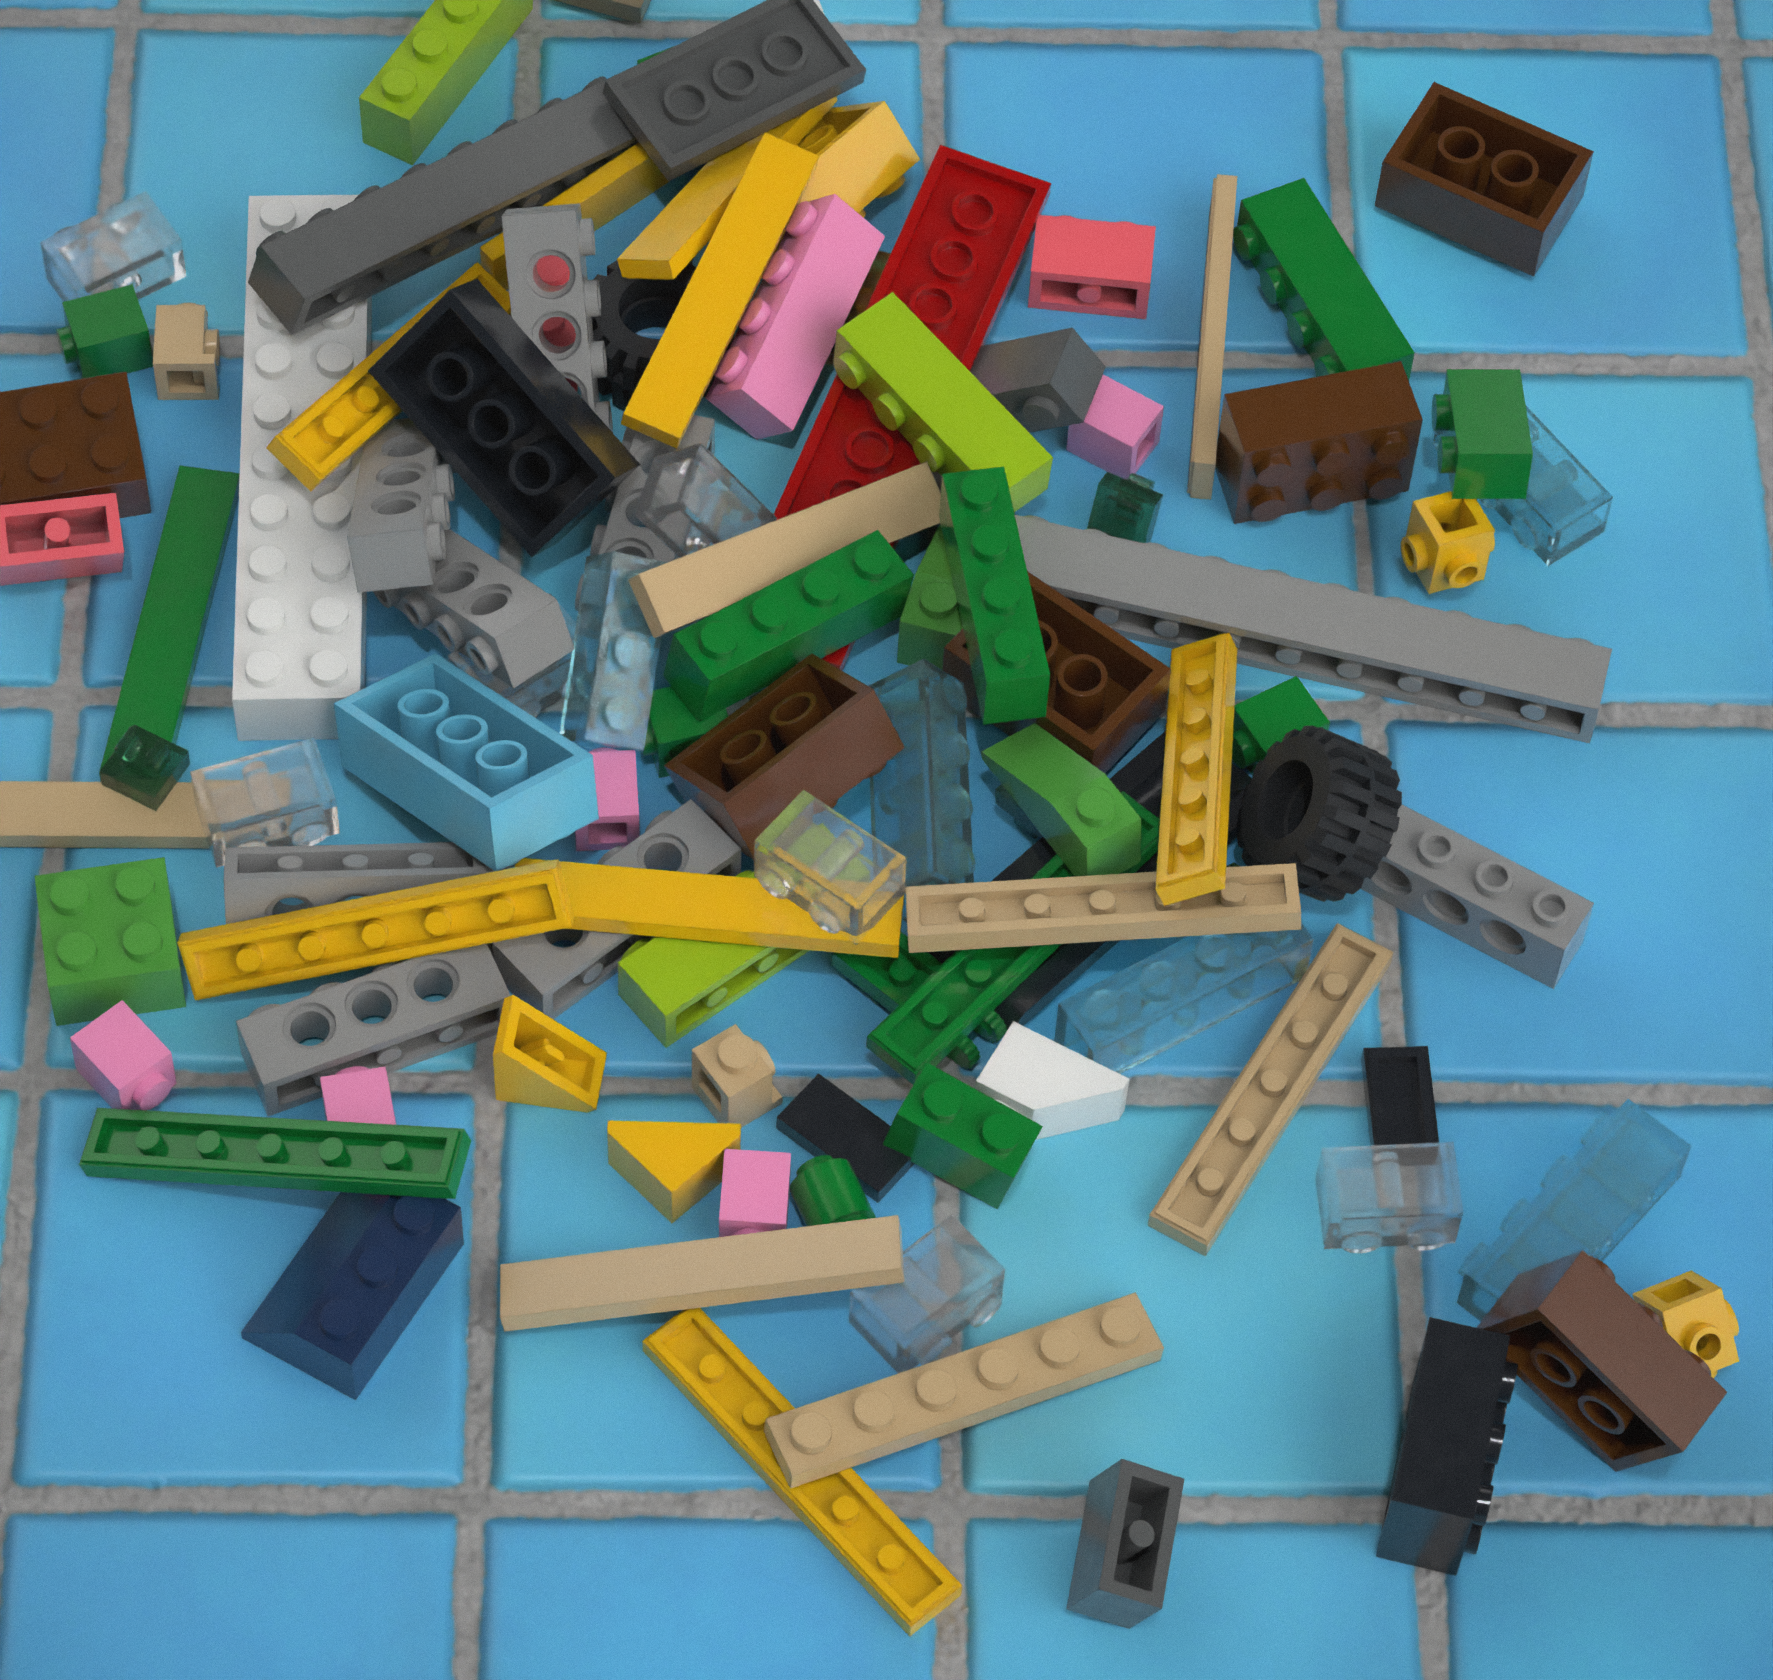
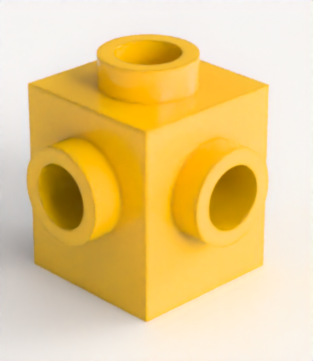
[1401,491,1495,594]
[1632,1270,1739,1378]

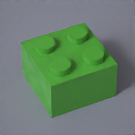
[34,857,186,1026]

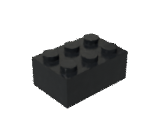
[1376,1317,1518,1576]

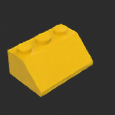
[774,101,920,253]

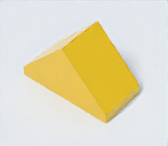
[493,995,607,1113]
[607,1120,741,1223]

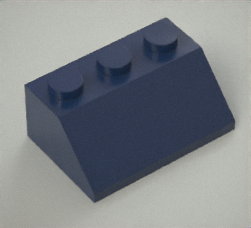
[241,1192,464,1400]

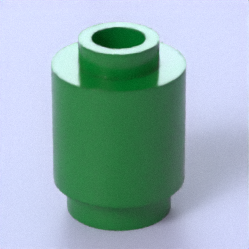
[789,1155,876,1226]

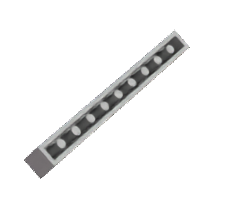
[1015,515,1612,743]

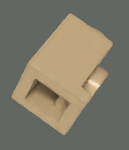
[153,303,220,400]
[692,1024,783,1128]

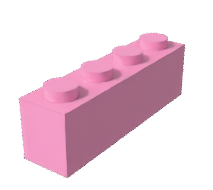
[706,194,885,440]

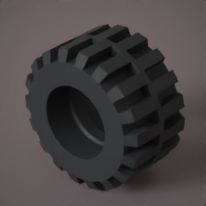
[591,259,733,409]
[1237,725,1402,902]

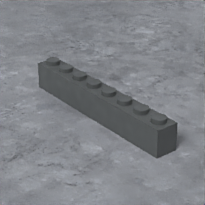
[248,69,638,335]

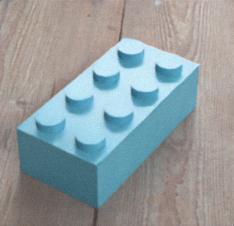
[334,653,599,871]

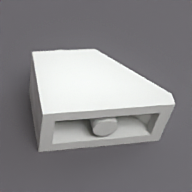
[975,1021,1129,1140]

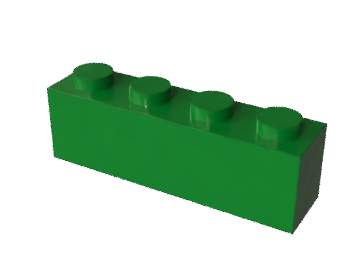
[1233,178,1415,381]
[939,466,1050,725]
[663,530,914,722]

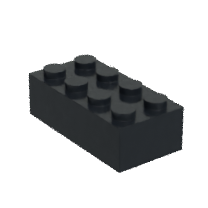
[368,279,641,557]

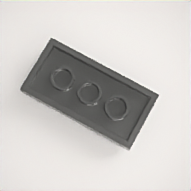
[603,0,866,182]

